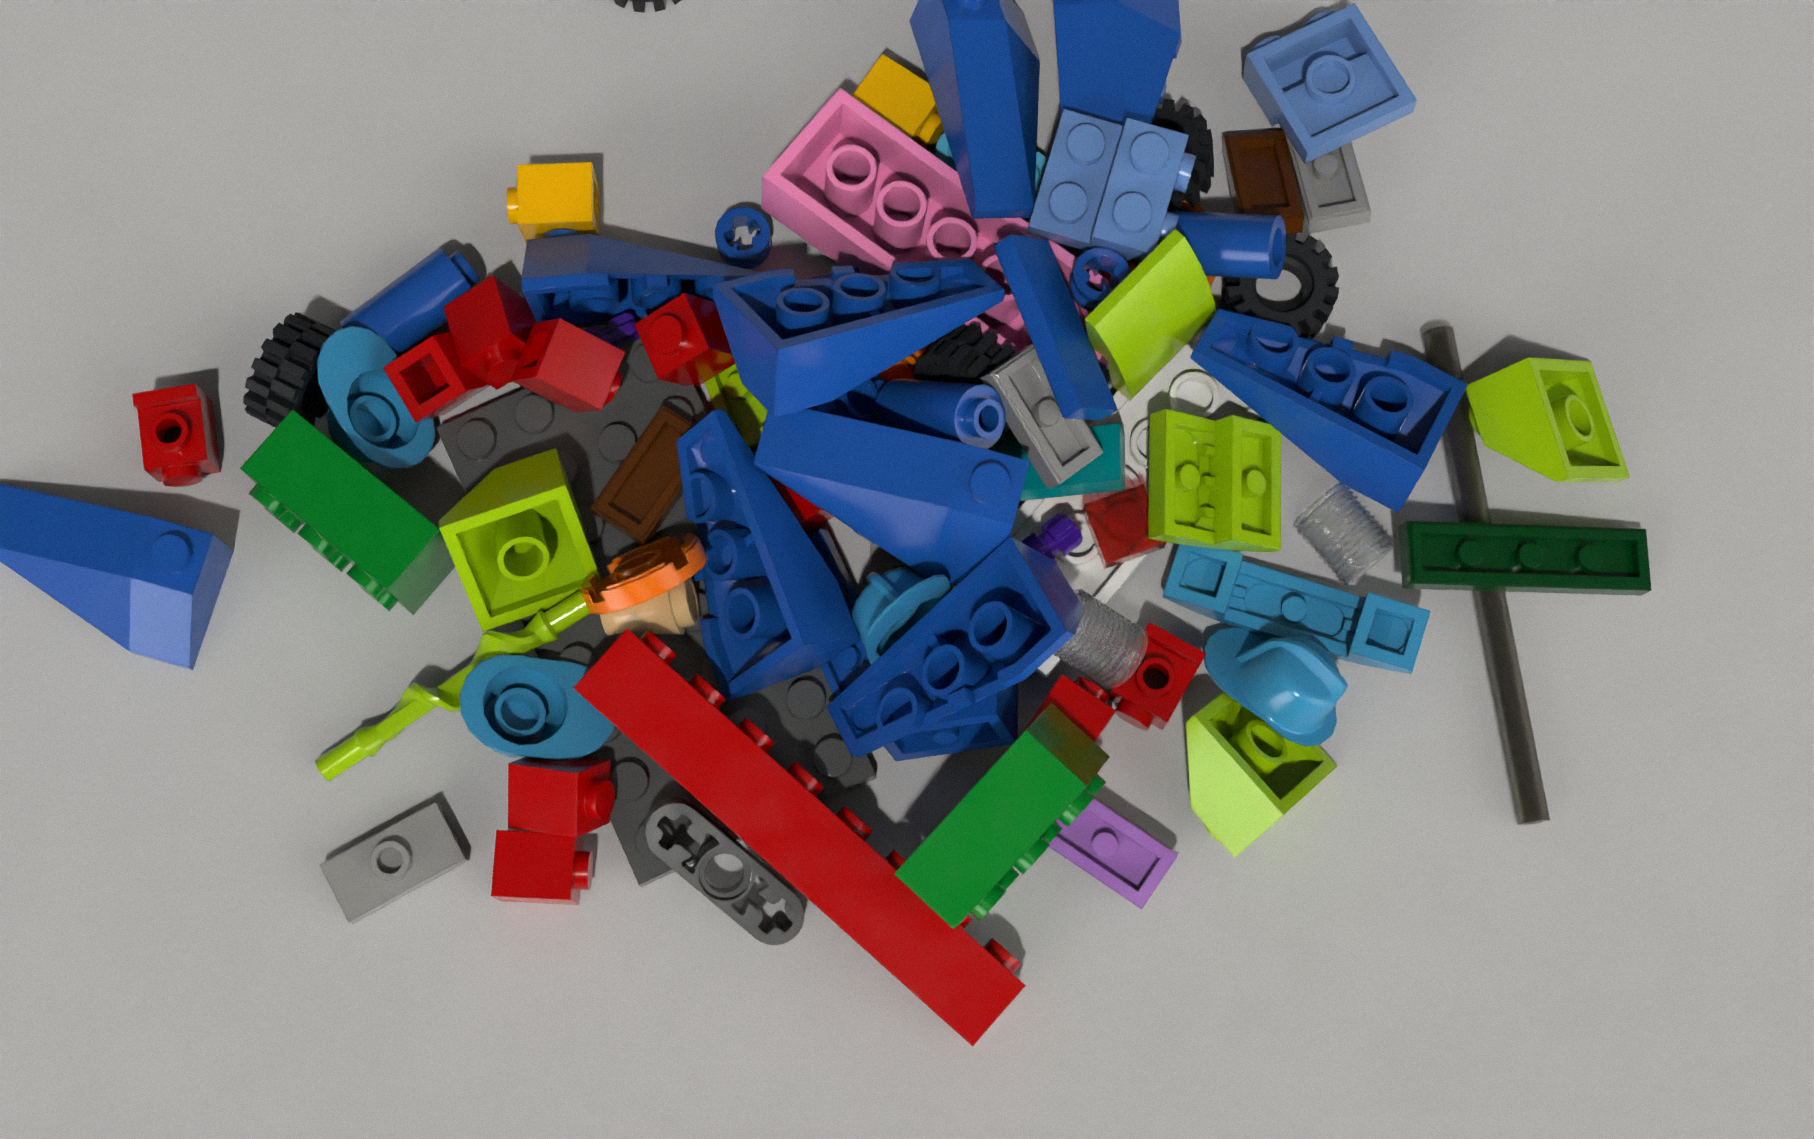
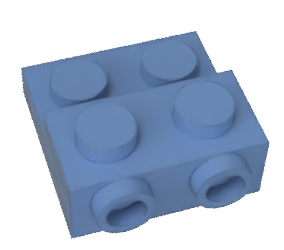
[1243,3,1417,164]
[1027,109,1196,265]

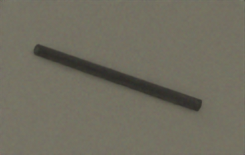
[1422,326,1550,826]

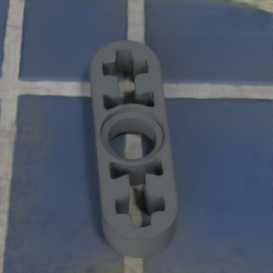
[644,797,804,945]

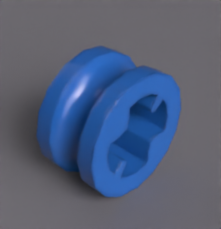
[715,207,772,269]
[1070,247,1130,312]

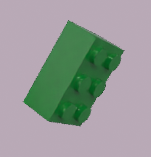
[240,409,455,615]
[894,703,1110,929]

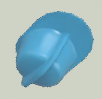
[317,326,435,469]
[852,567,950,665]
[1203,627,1348,746]
[459,655,615,760]

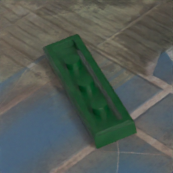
[1398,521,1651,596]

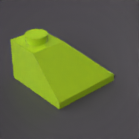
[1465,357,1630,483]
[438,448,602,632]
[1186,692,1337,858]

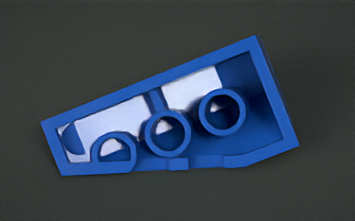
[521,229,761,327]
[713,259,1005,417]
[676,410,860,701]
[827,536,1083,758]

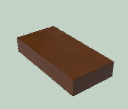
[1222,131,1304,234]
[590,405,695,545]

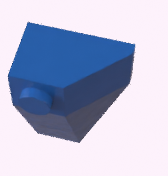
[909,0,1040,219]
[1053,0,1182,126]
[1190,309,1468,513]
[753,409,1030,587]
[0,484,234,670]

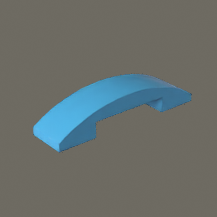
[1163,544,1431,674]

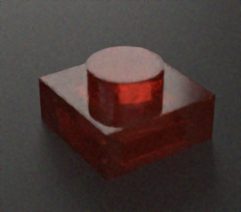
[1082,484,1167,569]

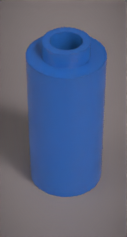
[1167,211,1286,279]
[338,248,480,357]
[874,378,1006,449]

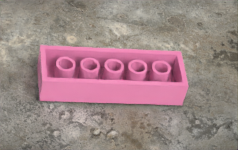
[762,88,1112,371]

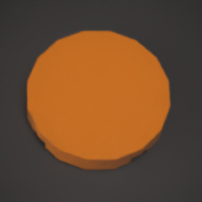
[579,533,708,615]

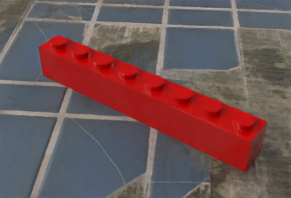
[573,629,1026,1047]

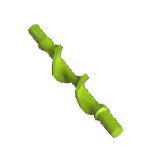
[315,591,591,781]

